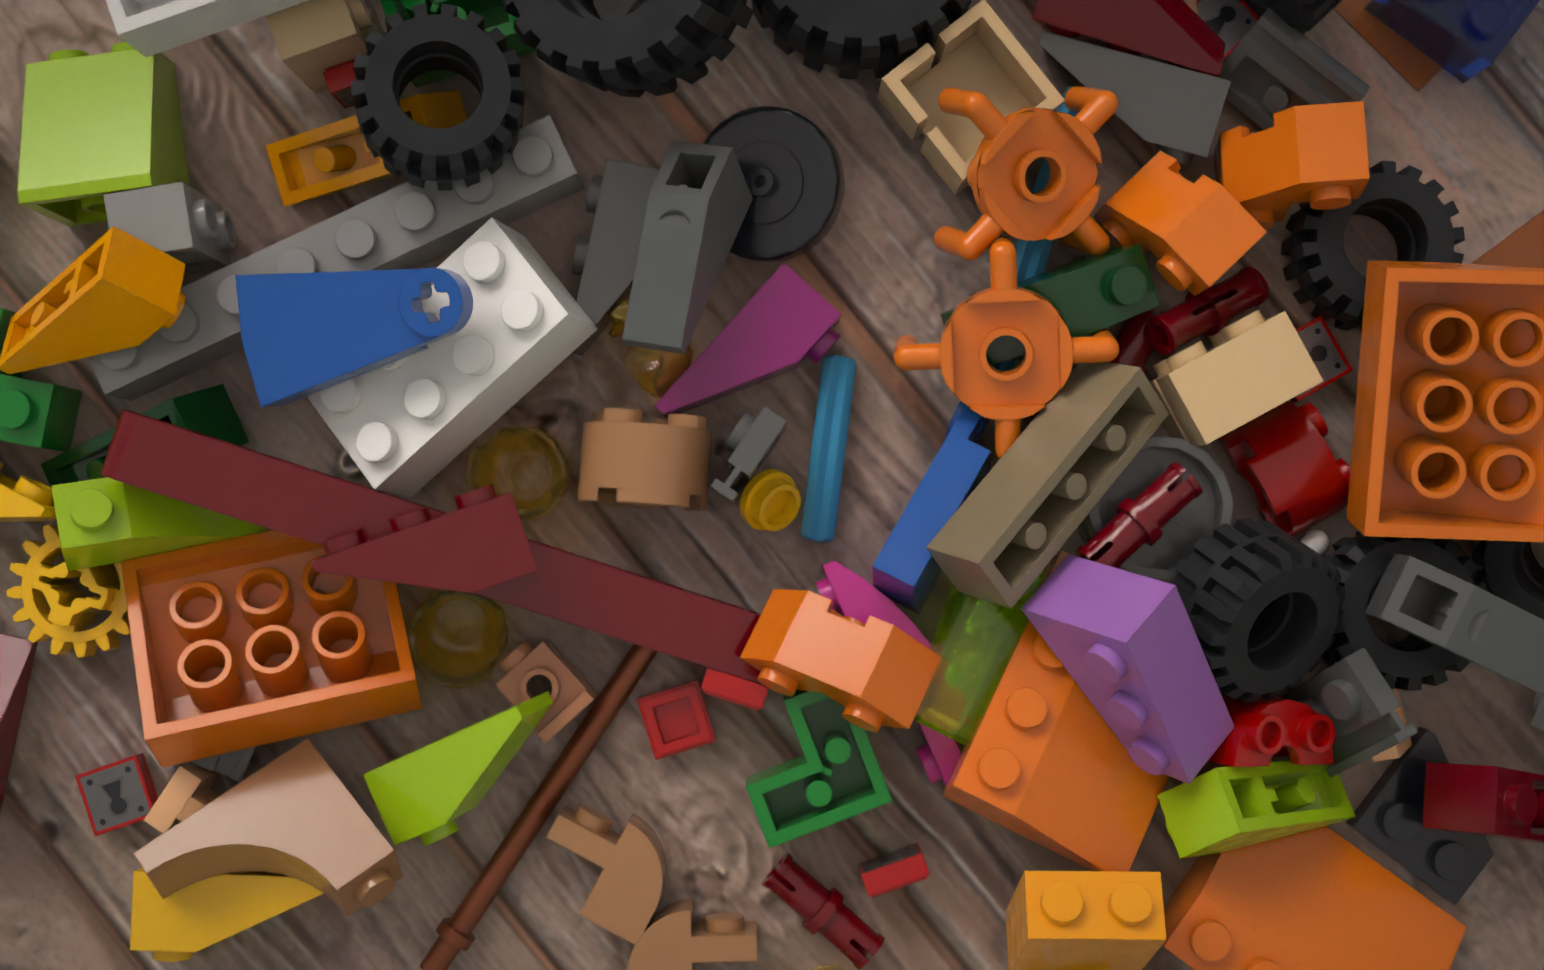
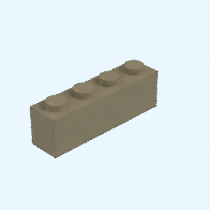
[926,362,1169,609]

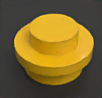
[739,469,801,531]

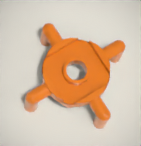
[934,86,1118,261]
[893,234,1119,460]

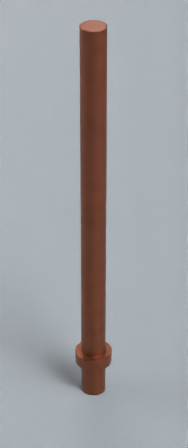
[420,644,658,970]

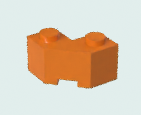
[1214,101,1370,230]
[1094,150,1267,296]
[740,589,942,733]

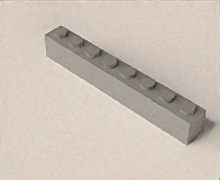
[87,115,585,401]

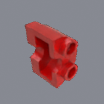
[1218,401,1350,537]
[1208,692,1336,767]

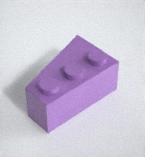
[1021,554,1235,784]

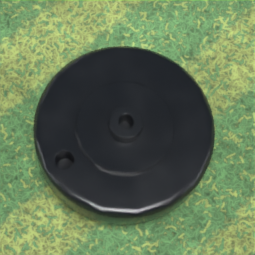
[703,106,845,262]

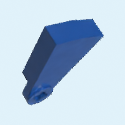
[235,268,473,407]
[872,401,991,614]

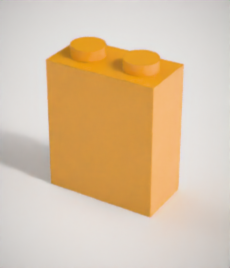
[1005,870,1167,970]

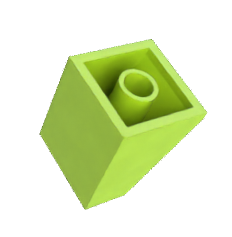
[17,42,190,227]

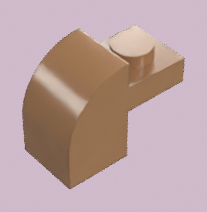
[546,804,666,946]
[627,898,758,970]

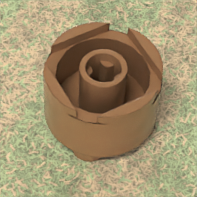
[577,408,713,511]

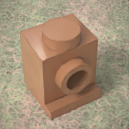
[495,639,600,743]

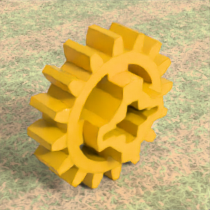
[6,524,131,658]

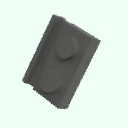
[1212,7,1370,130]
[710,406,787,505]
[1280,647,1419,778]

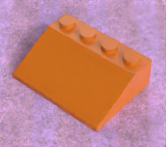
[1346,260,1544,542]
[121,530,423,768]
[942,550,1170,871]
[1162,826,1467,970]

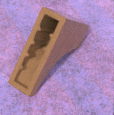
[133,738,403,916]

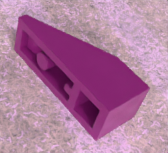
[654,263,841,419]

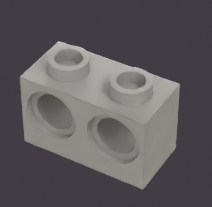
[104,182,236,275]

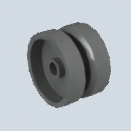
[1078,436,1233,580]

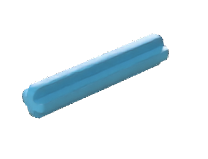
[800,355,857,542]

